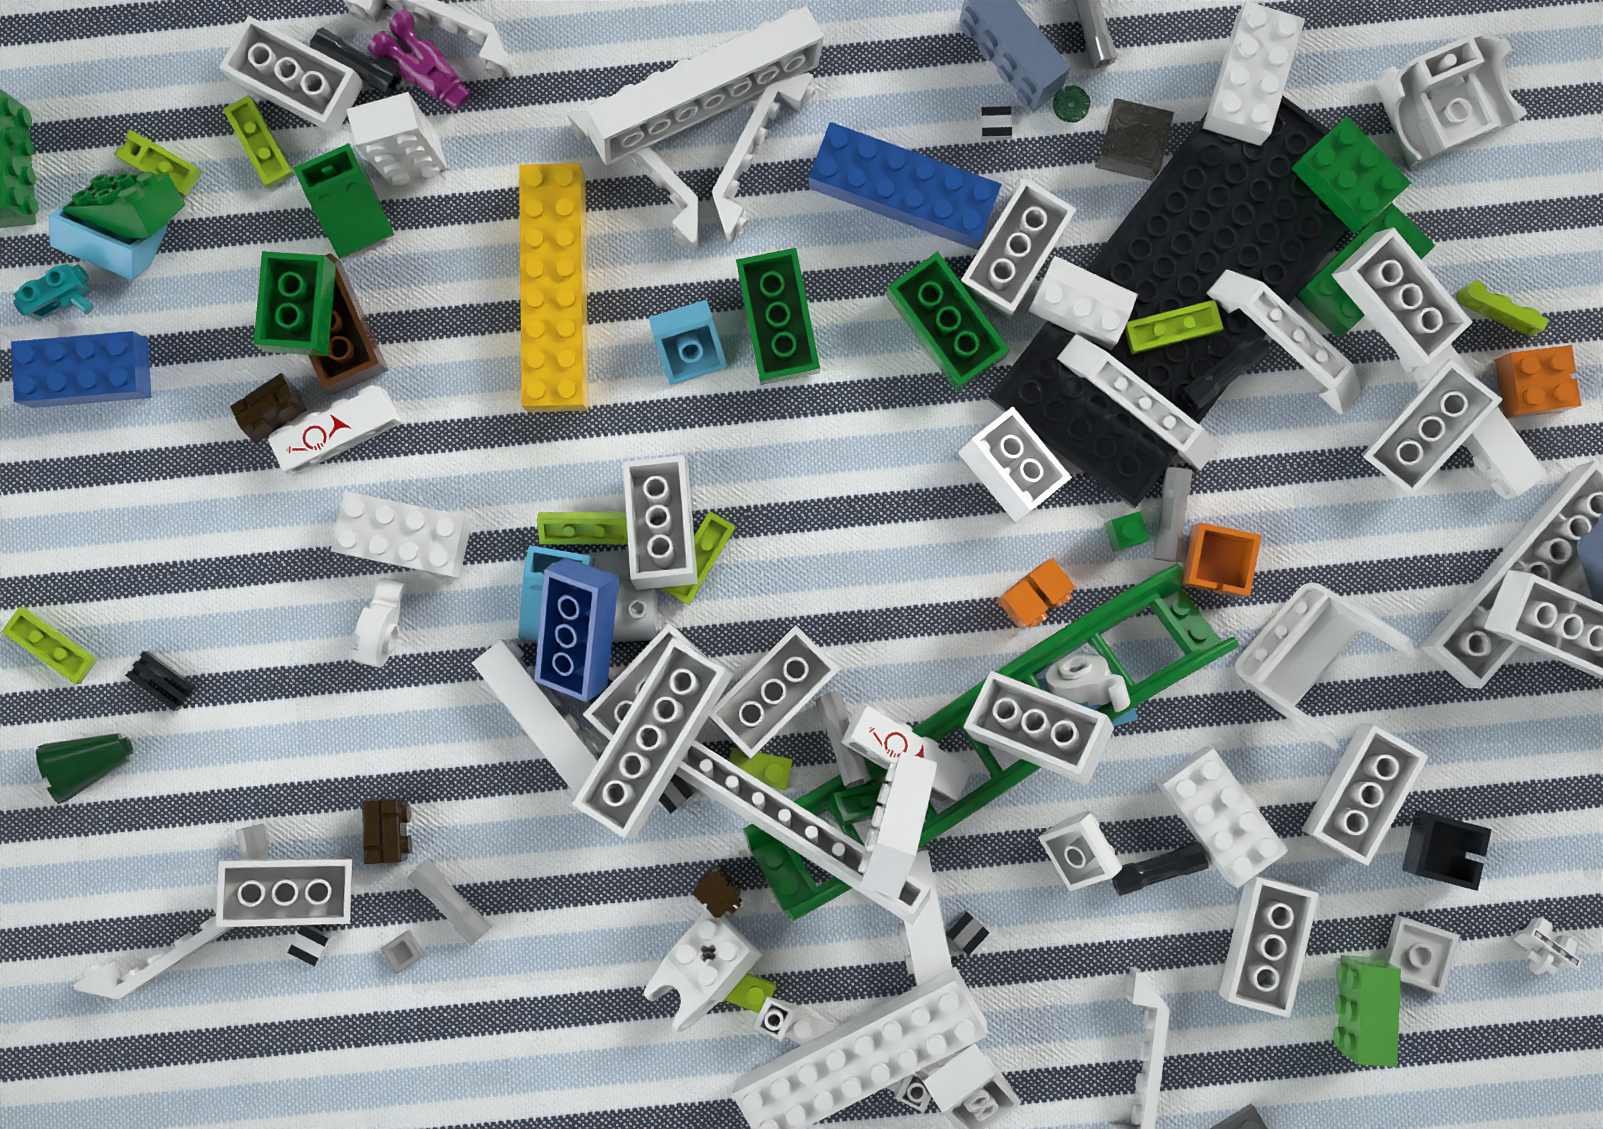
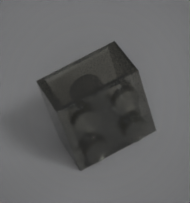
[1095,98,1174,181]

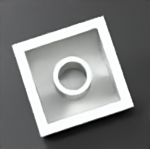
[612,580,658,642]
[1038,811,1122,891]

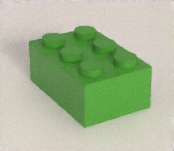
[1333,955,1401,1067]

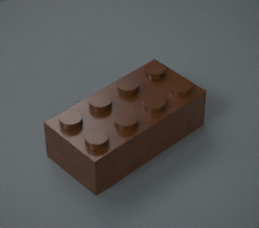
[308,253,389,395]

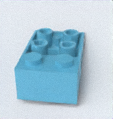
[518,545,595,641]

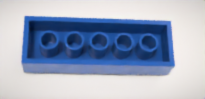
[809,122,1002,250]

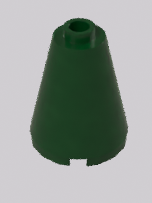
[36,733,134,804]

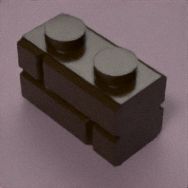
[230,373,307,443]
[362,797,413,864]
[693,864,742,918]

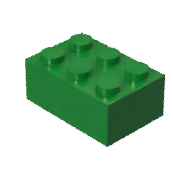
[1292,116,1411,234]
[253,251,336,356]

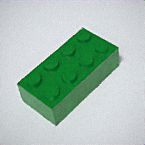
[0,89,38,228]
[1295,202,1436,338]
[736,248,820,385]
[886,251,1010,392]

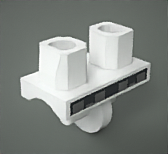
[1512,917,1582,975]

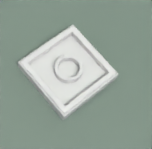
[1383,915,1460,996]

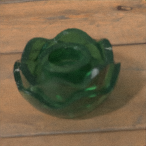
[1053,85,1091,123]

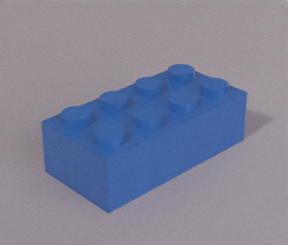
[11,331,152,408]
[534,558,619,702]

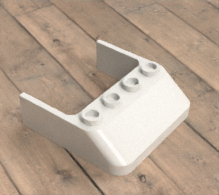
[1235,583,1418,750]

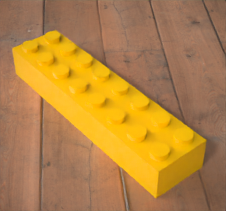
[519,163,588,412]

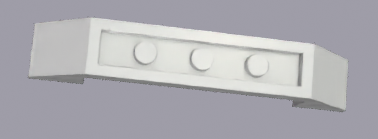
[343,0,514,79]
[712,73,816,242]
[567,111,700,251]
[1207,270,1361,414]
[1057,334,1219,471]
[73,884,233,1000]
[1110,967,1170,1129]
[753,997,932,1113]

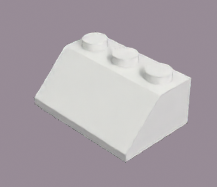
[1028,256,1137,350]
[957,407,1072,523]

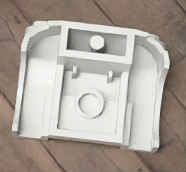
[1375,31,1528,168]

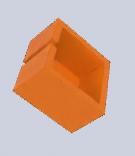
[1495,345,1582,419]
[1182,522,1262,598]
[996,558,1076,629]

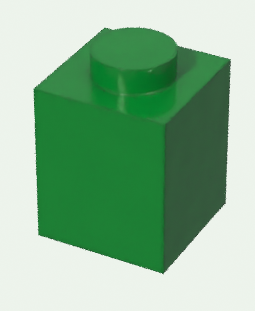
[1104,511,1150,552]

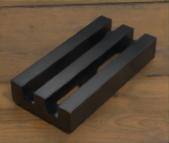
[125,651,196,711]

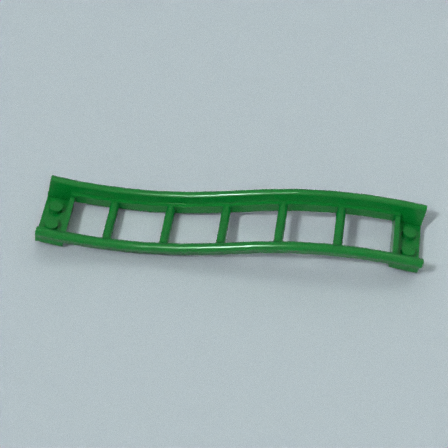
[742,563,1239,921]

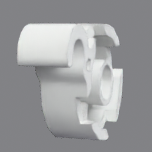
[352,578,408,668]
[1046,653,1130,712]

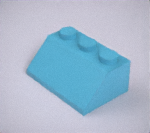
[48,200,168,280]

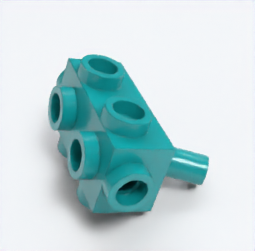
[13,264,94,321]

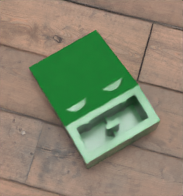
[293,143,395,259]
[62,171,185,238]

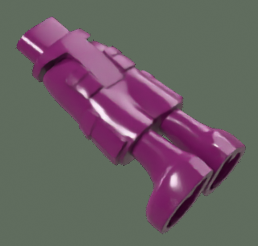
[368,10,471,111]

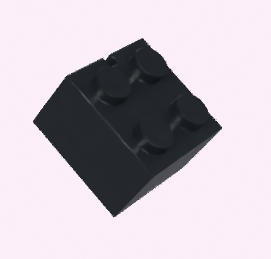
[1402,810,1492,891]

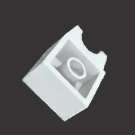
[644,909,763,1032]

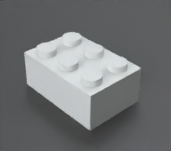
[922,1043,1022,1129]

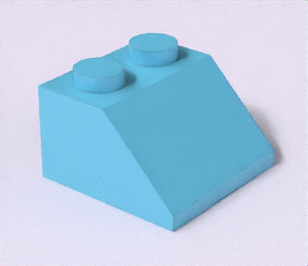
[649,300,728,385]

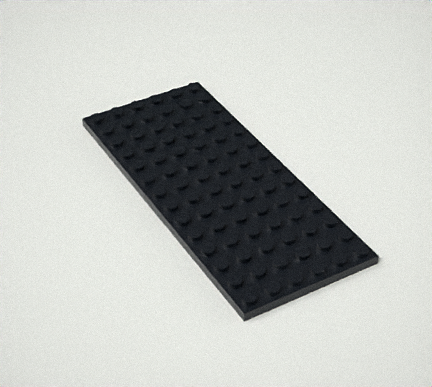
[987,95,1347,509]

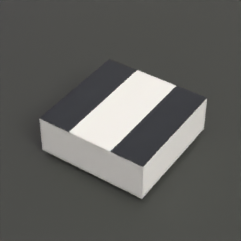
[980,106,1012,140]
[287,925,332,967]

